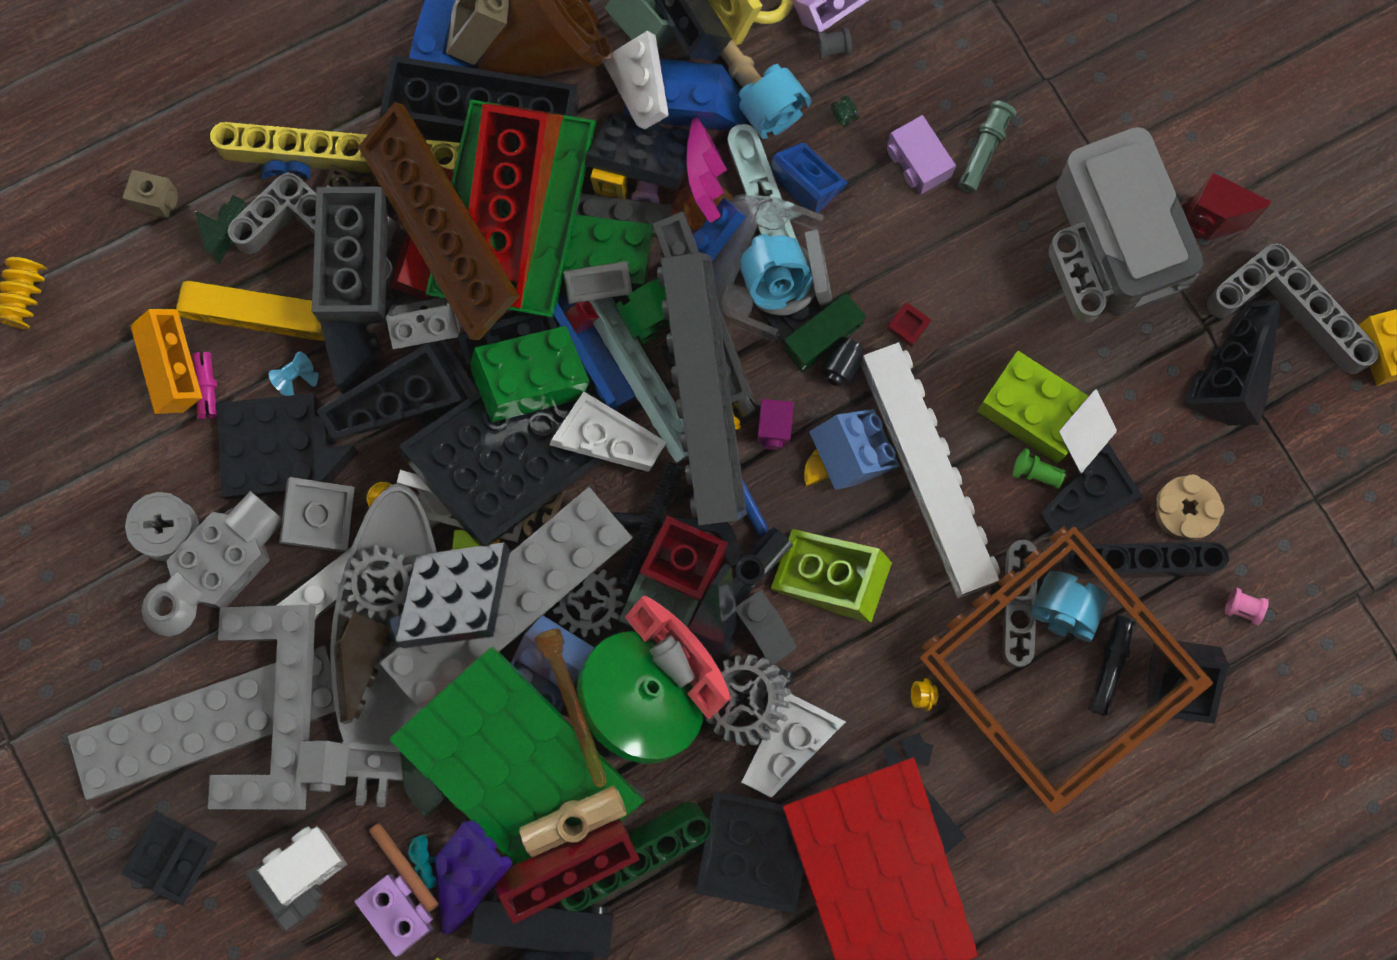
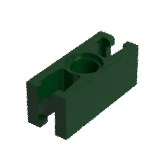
[782,293,866,373]

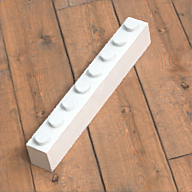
[860,342,1000,599]

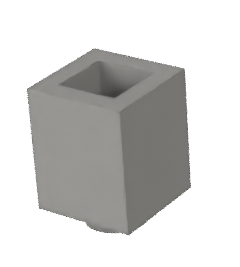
[296,741,349,792]

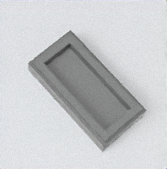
[563,261,633,304]

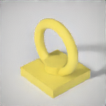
[708,0,793,45]

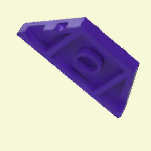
[435,821,512,934]

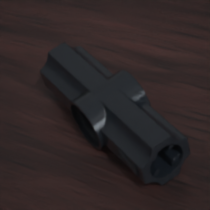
[732,526,793,606]

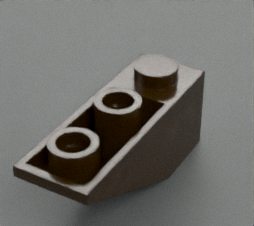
[334,612,391,724]

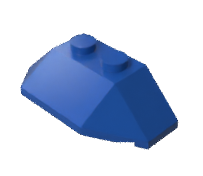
[624,59,747,131]

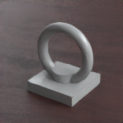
[744,230,833,316]

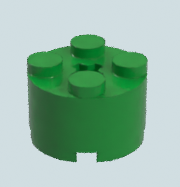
[615,279,671,345]

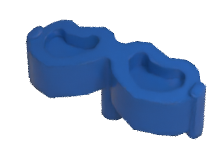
[262,160,311,180]

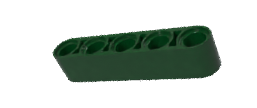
[560,802,712,912]

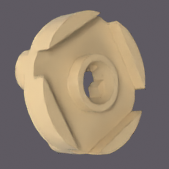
[1155,474,1224,541]

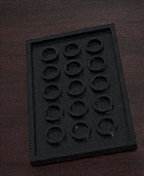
[397,387,605,547]

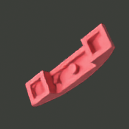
[625,595,731,720]

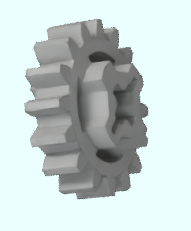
[343,545,413,619]

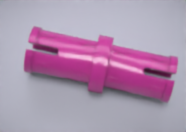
[191,352,218,419]

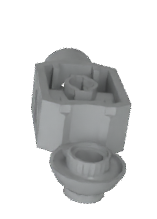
[141,491,282,636]

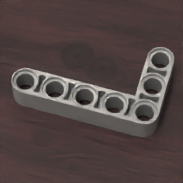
[228,173,394,292]
[1207,243,1379,374]

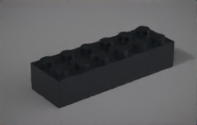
[380,55,579,140]

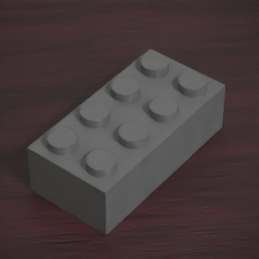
[312,187,388,323]

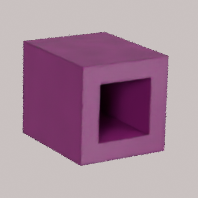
[756,399,794,450]

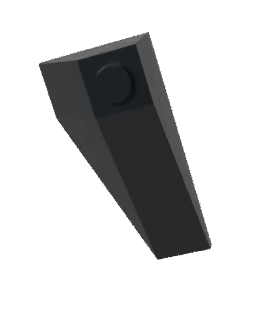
[1184,300,1280,426]

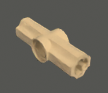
[519,786,627,857]

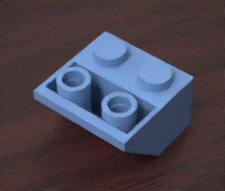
[809,409,900,490]
[511,615,594,713]

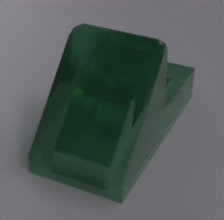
[195,195,248,264]

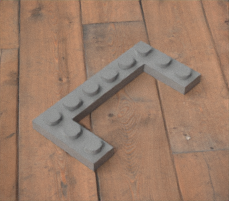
[208,605,316,810]

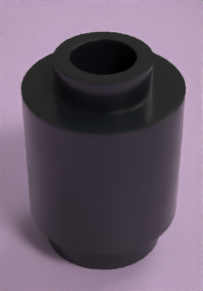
[821,337,864,387]

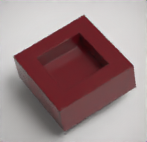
[886,302,932,347]

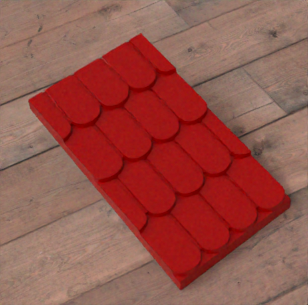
[782,757,978,960]

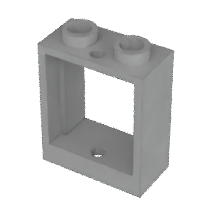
[386,297,461,349]

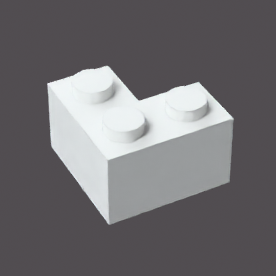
[258,826,348,906]

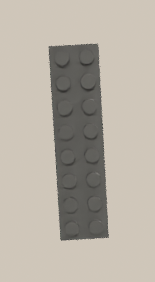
[657,252,747,525]

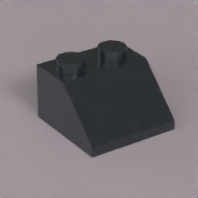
[1147,641,1229,724]

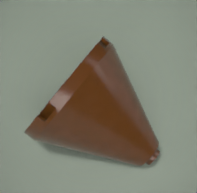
[475,0,612,77]

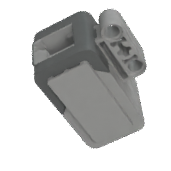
[1048,127,1203,323]

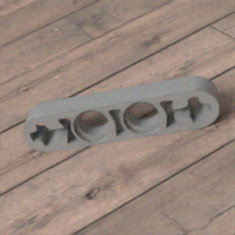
[1002,540,1037,668]

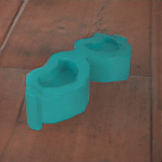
[408,834,437,889]

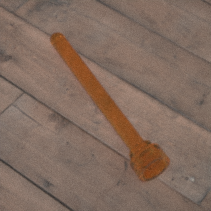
[535,629,607,787]

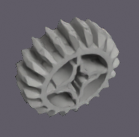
[706,654,792,746]

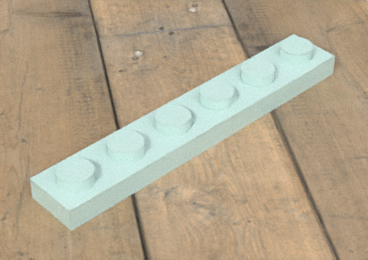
[583,297,689,463]

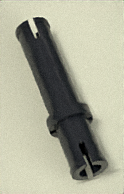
[1088,616,1137,717]

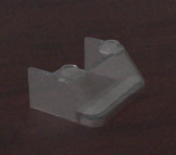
[712,194,824,342]

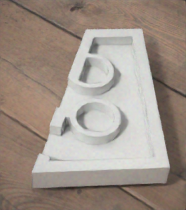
[604,31,669,129]
[741,694,846,798]

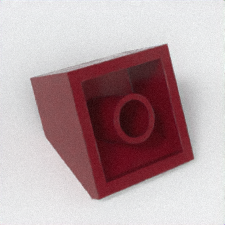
[1185,172,1271,241]
[639,516,728,601]

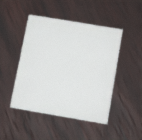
[1059,389,1117,473]

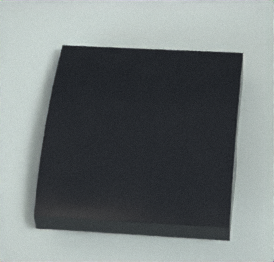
[121,811,217,906]

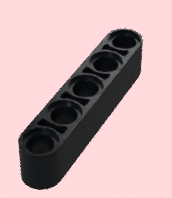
[1062,542,1229,579]

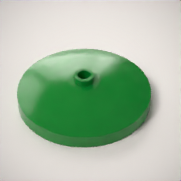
[577,631,704,764]

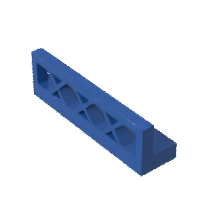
[553,293,636,411]

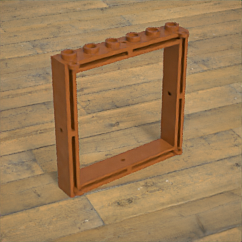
[920,526,1213,815]

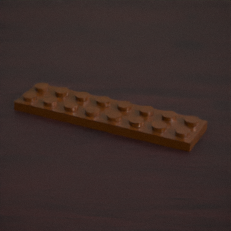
[358,102,520,340]

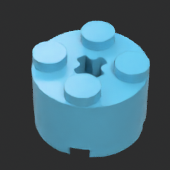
[738,64,811,139]
[739,234,813,310]
[1029,571,1109,642]

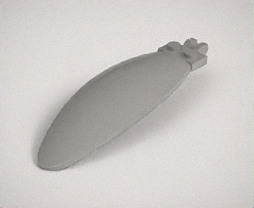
[330,484,437,807]

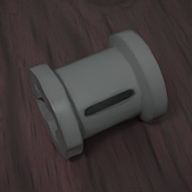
[817,27,852,59]

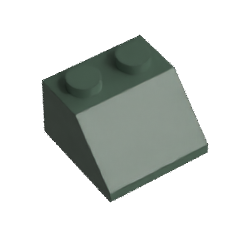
[604,0,676,50]

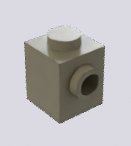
[122,170,178,218]

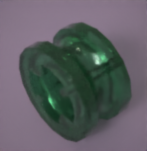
[831,95,859,127]

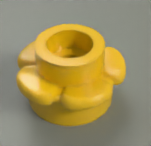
[911,678,938,711]

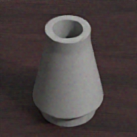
[650,635,696,688]

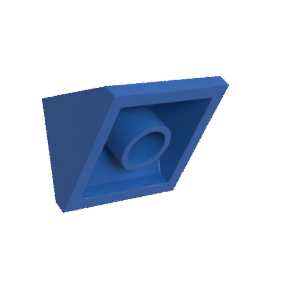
[771,142,848,217]

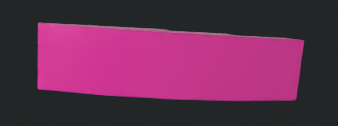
[686,117,727,223]

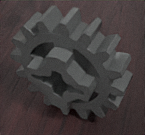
[553,569,624,639]

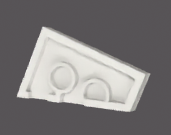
[549,391,667,472]

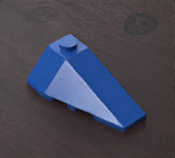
[409,0,477,69]

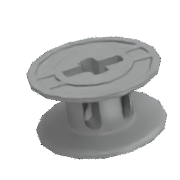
[125,492,200,562]

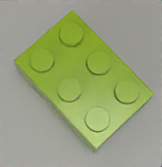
[977,351,1089,464]

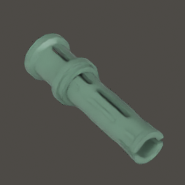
[958,101,1017,194]

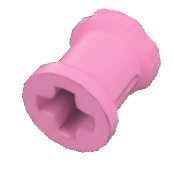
[1225,587,1269,626]

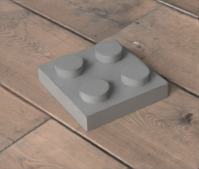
[279,477,355,552]

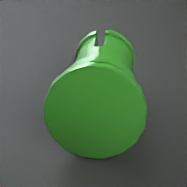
[1013,448,1066,489]

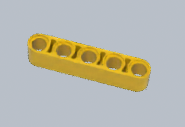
[176,281,325,341]

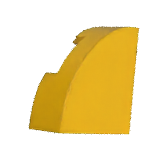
[804,449,829,487]

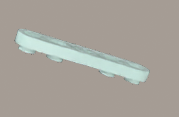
[728,124,796,238]

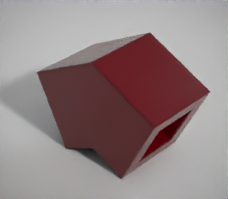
[565,301,599,335]

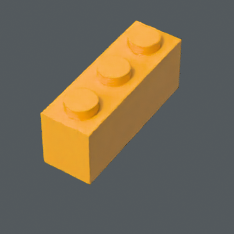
[130,309,202,414]

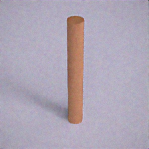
[369,823,439,912]

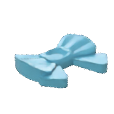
[268,351,319,396]

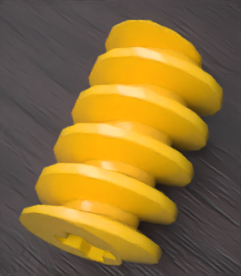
[0,257,47,329]

